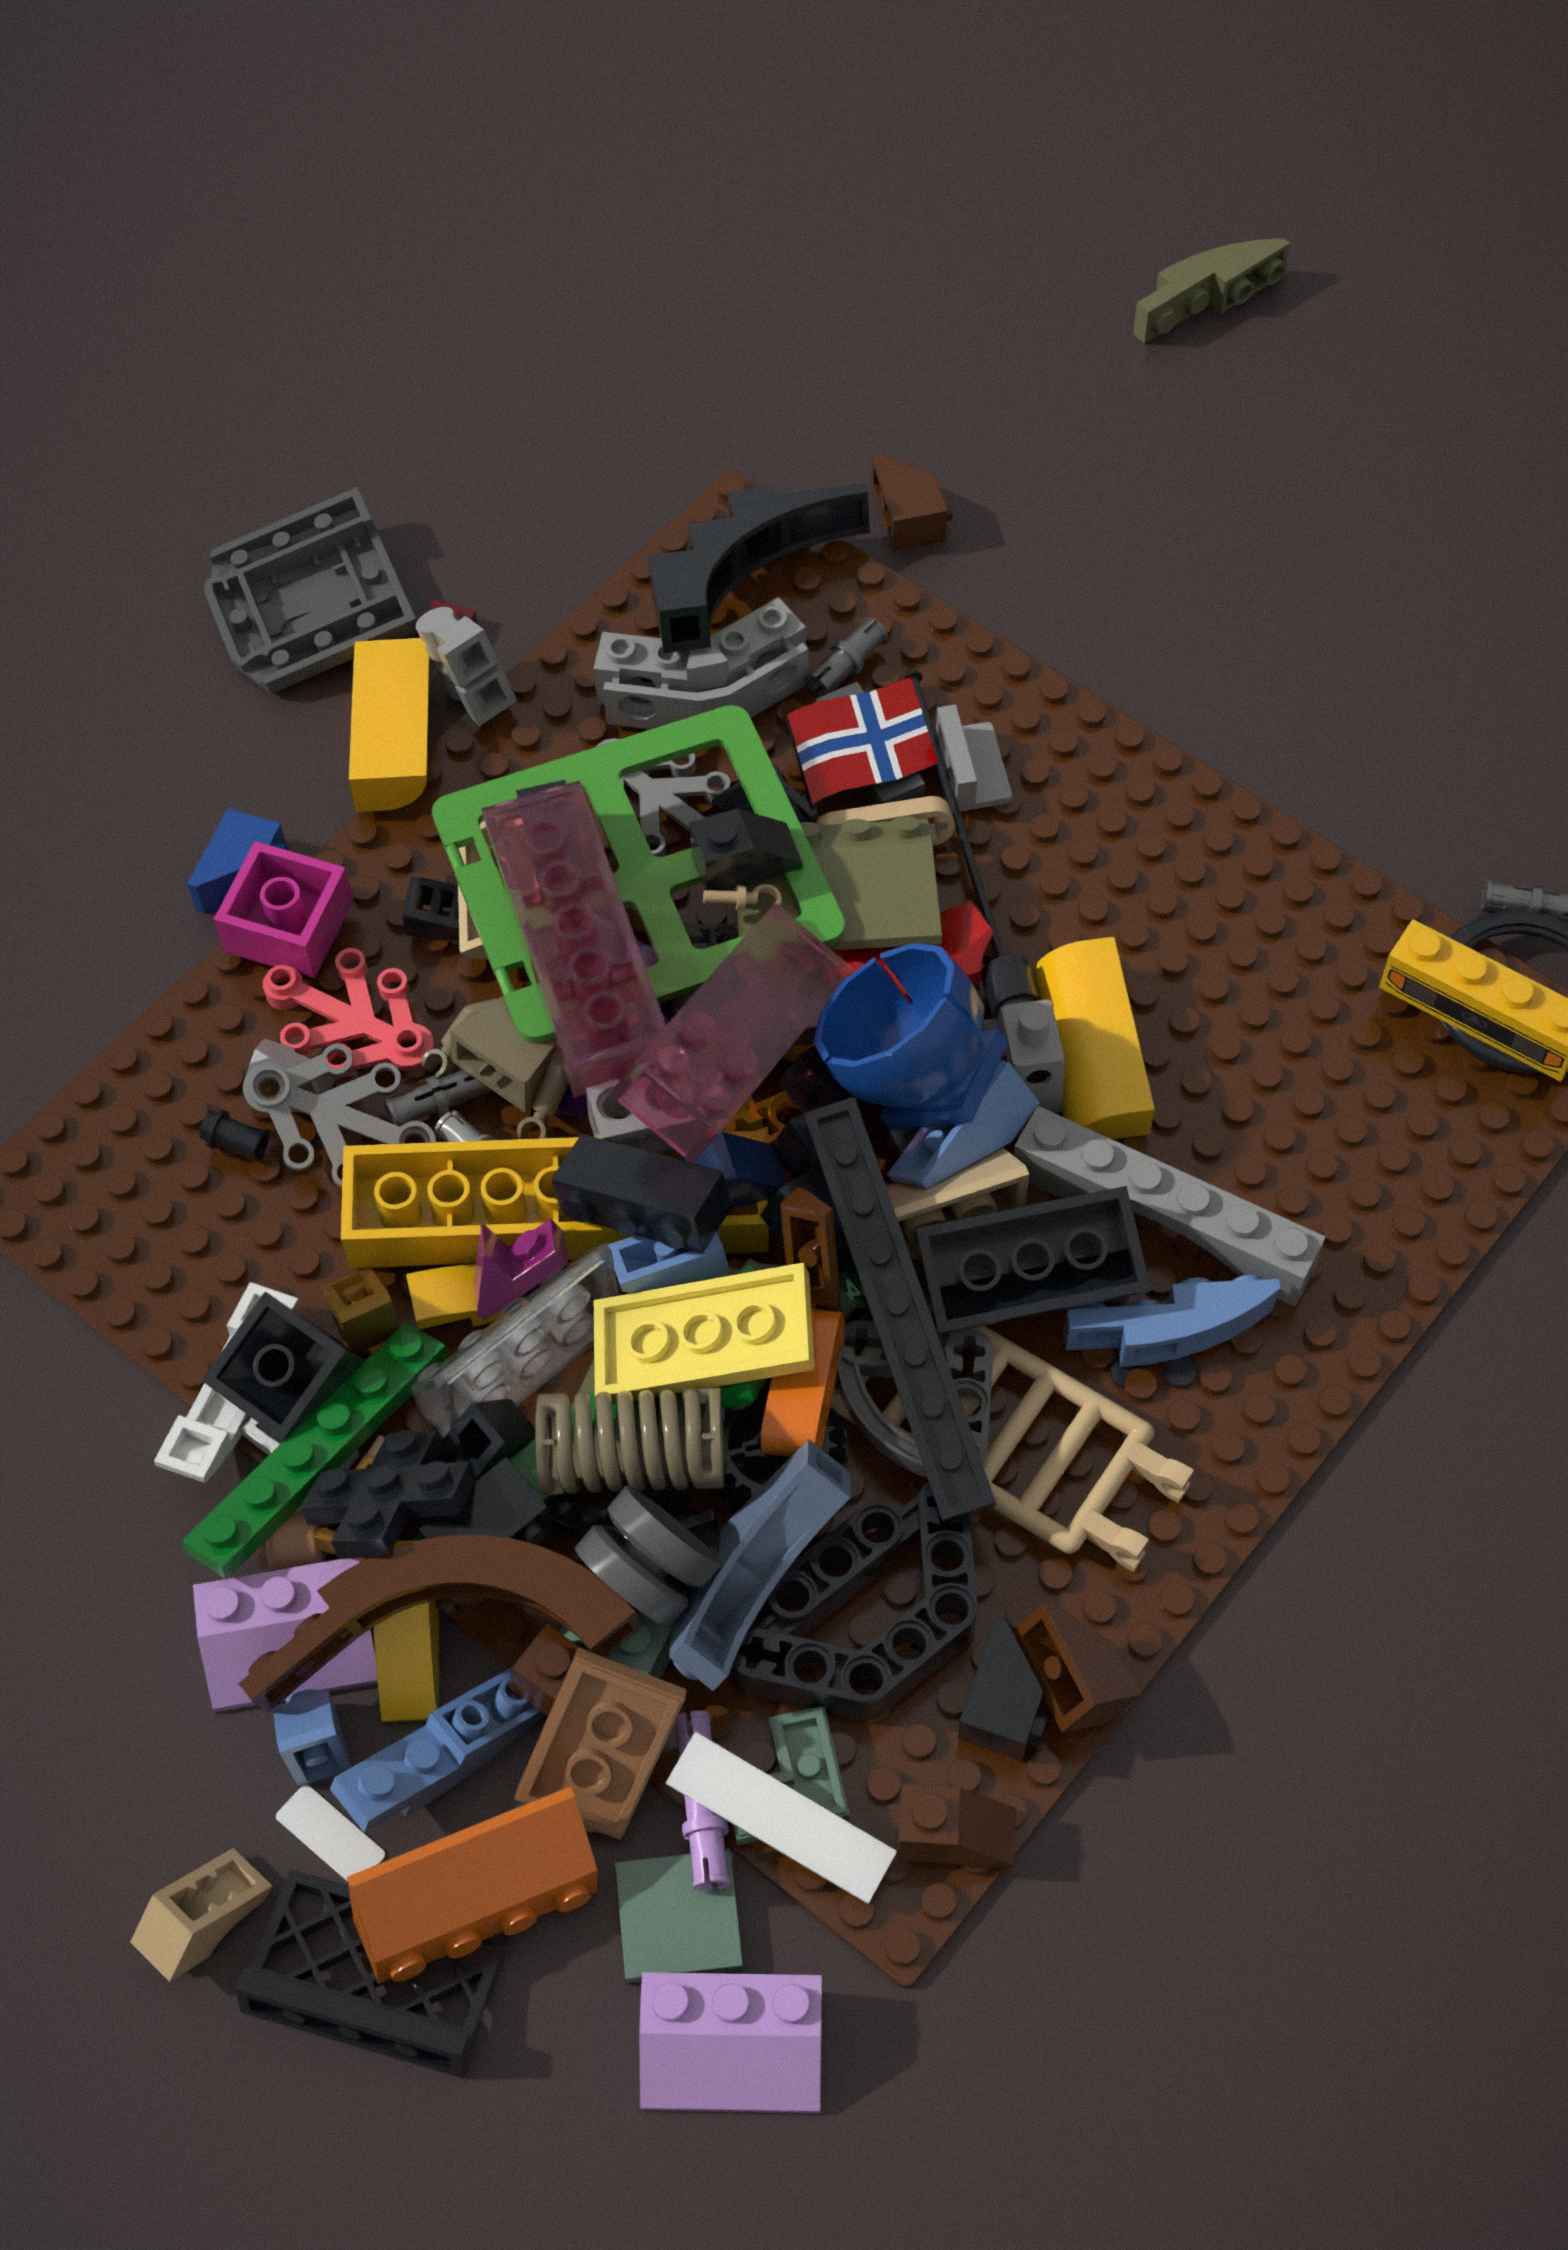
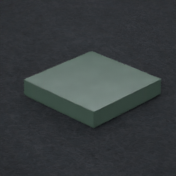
[615,1849,743,1984]

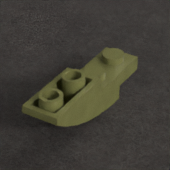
[1133,238,1290,344]

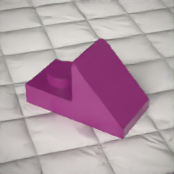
[474,1219,568,1321]

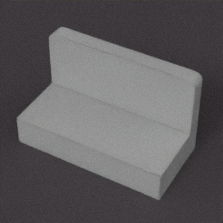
[936,704,1012,812]

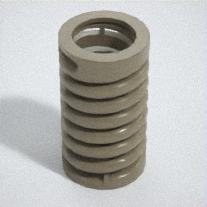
[536,1388,724,1495]

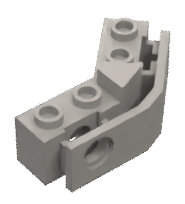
[593,597,809,729]

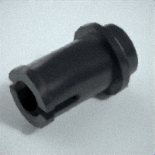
[199,1110,270,1162]

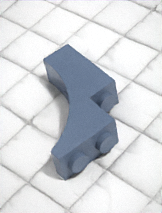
[669,1439,851,1691]

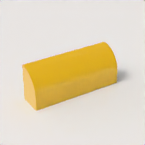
[349,638,429,812]
[1032,937,1155,1140]

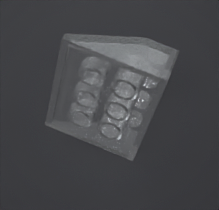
[411,1243,618,1437]

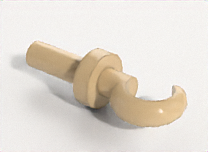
[703,884,782,911]

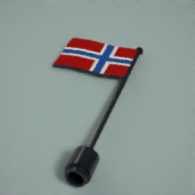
[786,669,1040,1020]

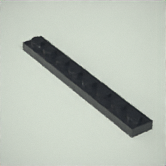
[803,1097,996,1524]

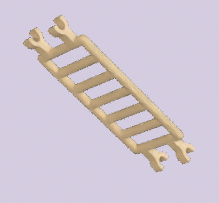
[829,1287,1194,1572]

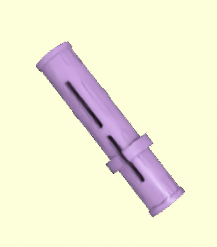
[674,1711,731,1891]

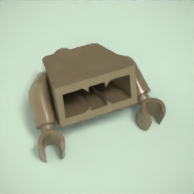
[422,992,573,1139]

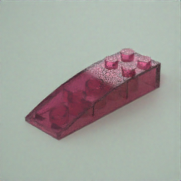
[481,780,674,1098]
[610,903,853,1164]

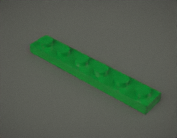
[182,1322,448,1580]

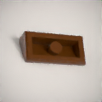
[780,1187,841,1308]

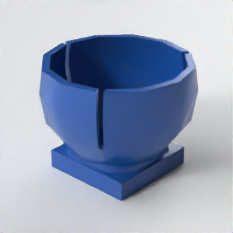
[813,943,1008,1130]

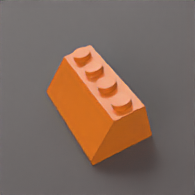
[347,1786,598,1984]

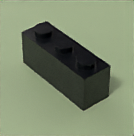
[551,1134,732,1254]

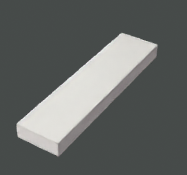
[665,1732,897,1904]

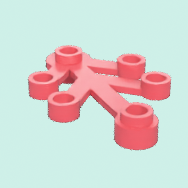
[263,948,435,1078]

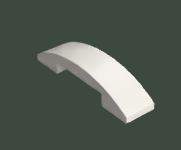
[154,1282,299,1483]

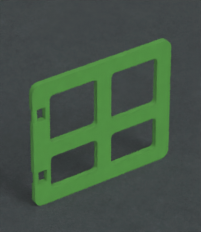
[432,705,845,1043]

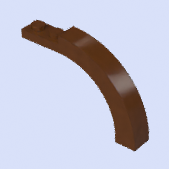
[238,1535,645,1713]

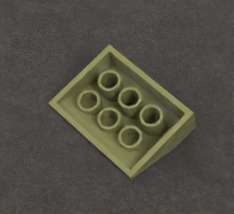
[735,816,942,952]

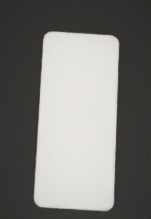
[276,1784,385,1882]

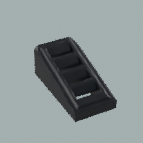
[402,877,459,941]

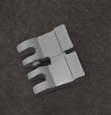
[416,607,517,726]

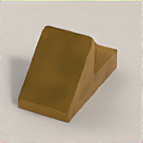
[320,1268,399,1354]

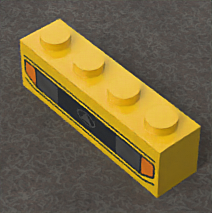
[1379,919,1568,1082]

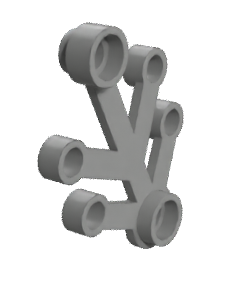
[597,738,731,857]
[243,1044,436,1189]

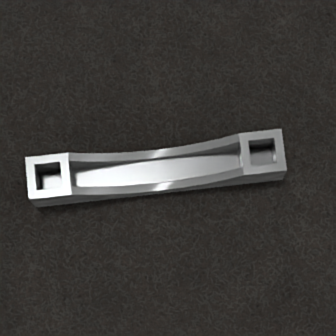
[1013,1106,1326,1307]

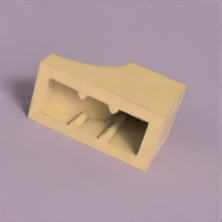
[130,1848,273,1982]

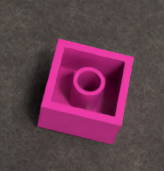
[214,841,354,979]

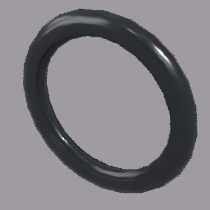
[1440,910,1568,1074]

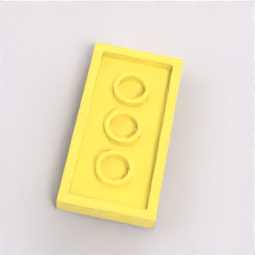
[594,1263,815,1405]

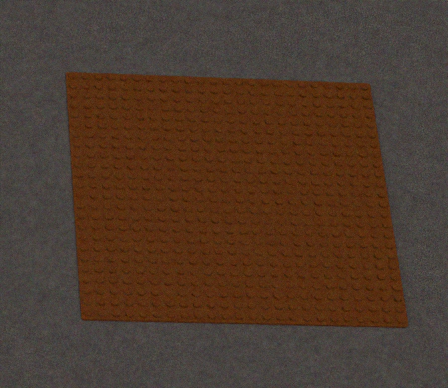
[0,470,1568,1988]

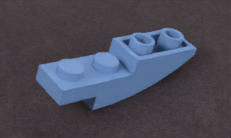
[1063,1275,1280,1367]
[330,1667,545,1833]

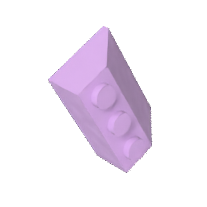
[193,1558,378,1713]
[639,1972,822,2114]

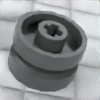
[575,1485,722,1628]

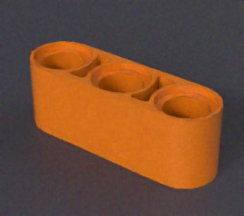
[761,1308,845,1457]

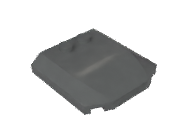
[204,487,417,694]

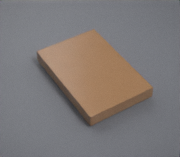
[514,1647,687,1840]

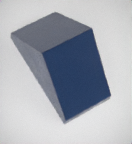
[684,1132,786,1209]

